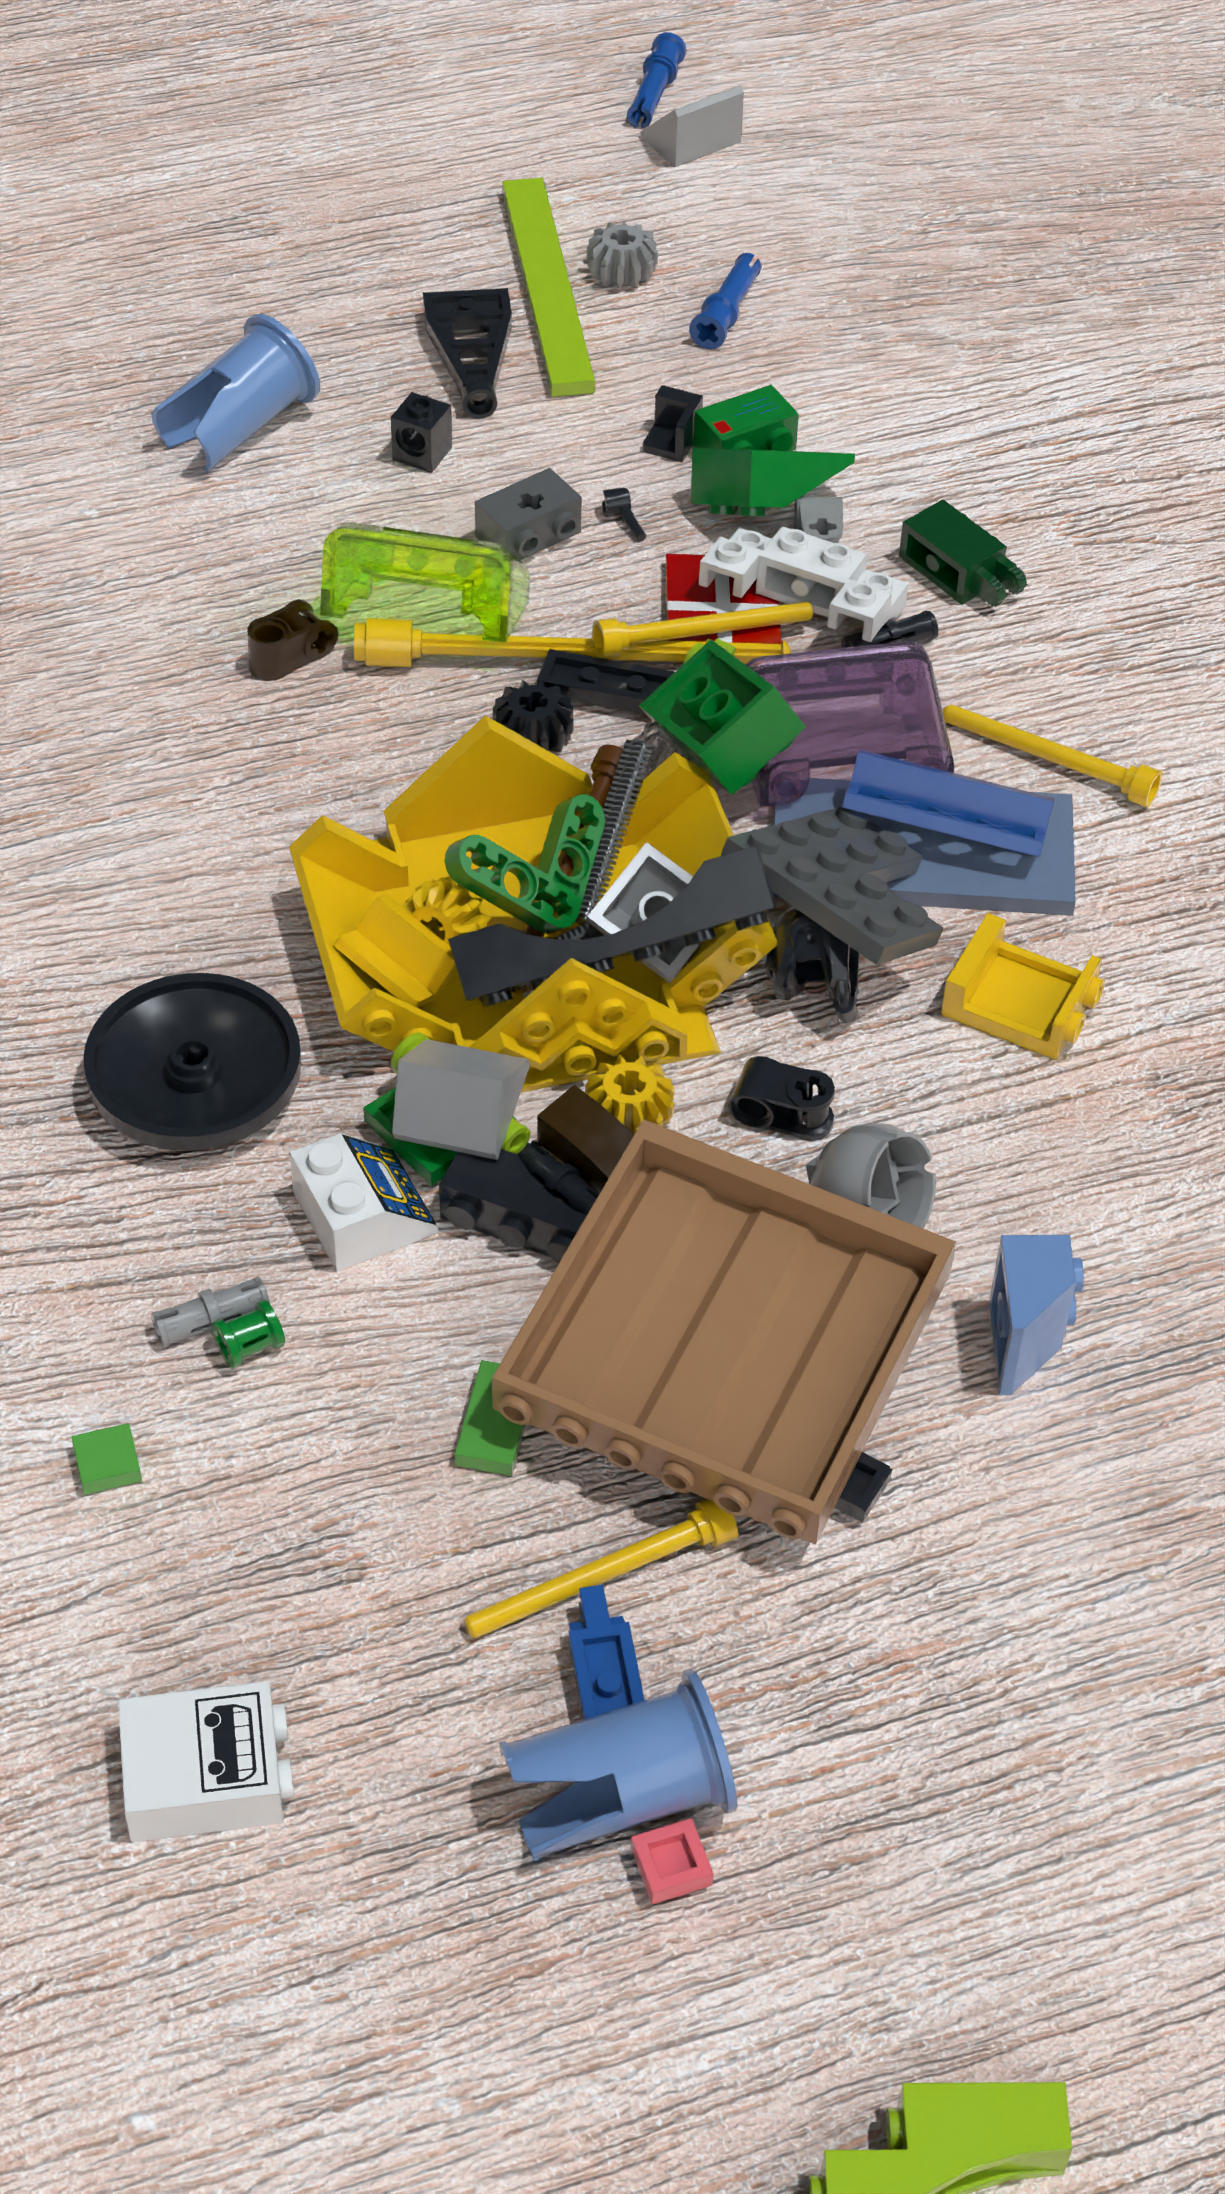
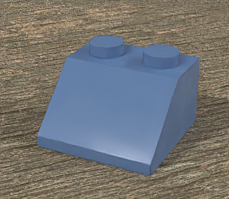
[989,1235,1084,1395]

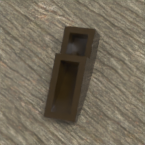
[537,1084,634,1193]

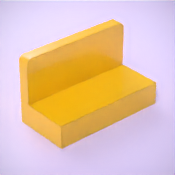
[334,894,457,1008]

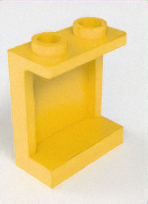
[941,913,1105,1060]

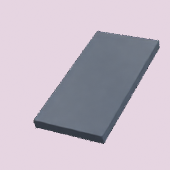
[772,776,1076,916]

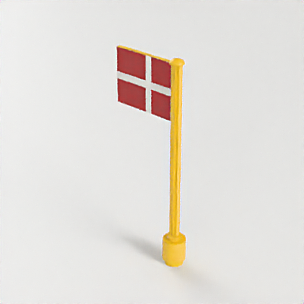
[354,554,791,669]

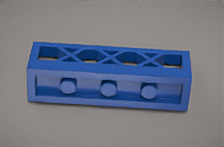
[842,750,1055,857]

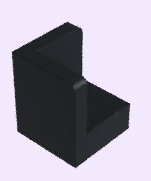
[643,385,703,462]

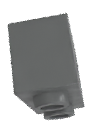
[475,468,582,567]

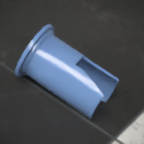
[151,313,320,473]
[499,1669,738,1861]

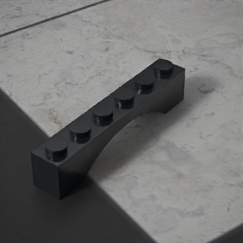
[448,846,777,1008]
[439,1149,586,1263]

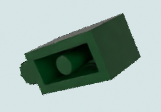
[899,499,1028,607]

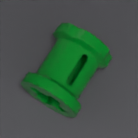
[211,1299,285,1369]

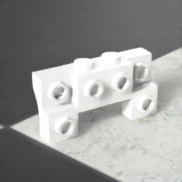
[699,526,909,642]

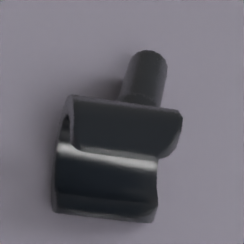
[602,488,646,542]

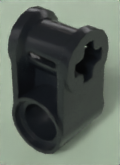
[728,1056,835,1141]

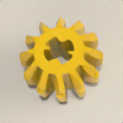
[402,876,491,946]
[585,1055,674,1134]

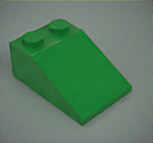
[690,448,855,516]
[639,639,806,795]

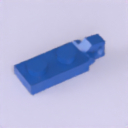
[568,1585,645,1719]

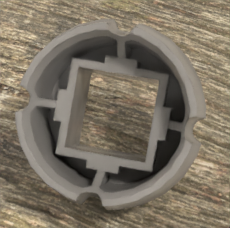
[805,1123,936,1228]

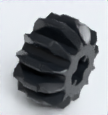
[493,680,574,752]

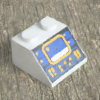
[289,1133,438,1272]

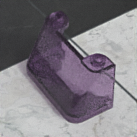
[745,641,954,807]

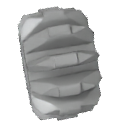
[586,221,658,289]

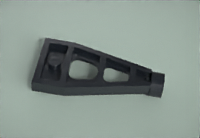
[423,288,512,419]

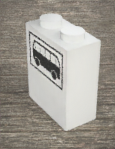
[118,1681,294,1843]

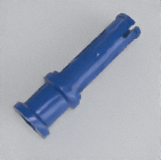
[627,32,687,128]
[689,253,762,349]

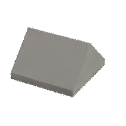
[640,85,744,167]
[585,842,702,983]
[392,1039,530,1160]

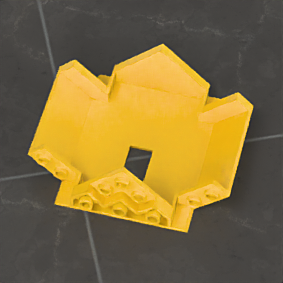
[289,715,778,1093]

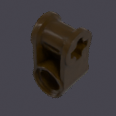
[247,599,339,681]

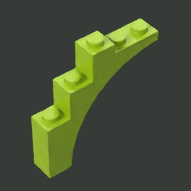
[808,2082,1072,2194]

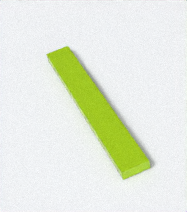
[502,177,595,397]

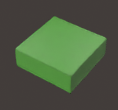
[71,1423,142,1495]

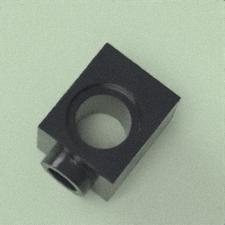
[390,392,452,473]

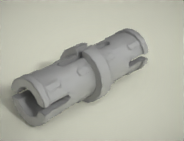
[151,1276,270,1348]

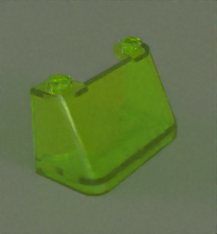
[320,522,530,643]

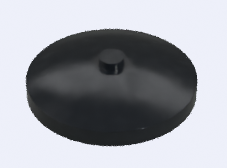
[84,973,301,1151]

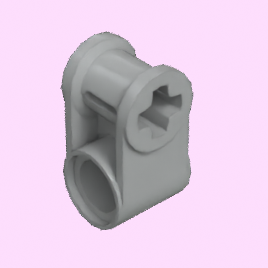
[794,497,844,543]

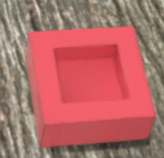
[631,1818,714,1904]

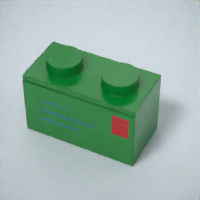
[693,385,799,451]

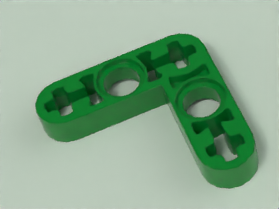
[444,794,605,934]

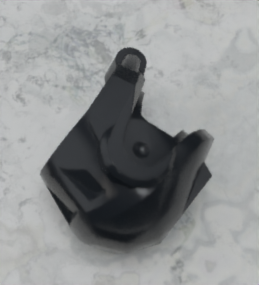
[765,906,860,1023]

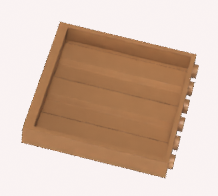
[492,1119,956,1545]

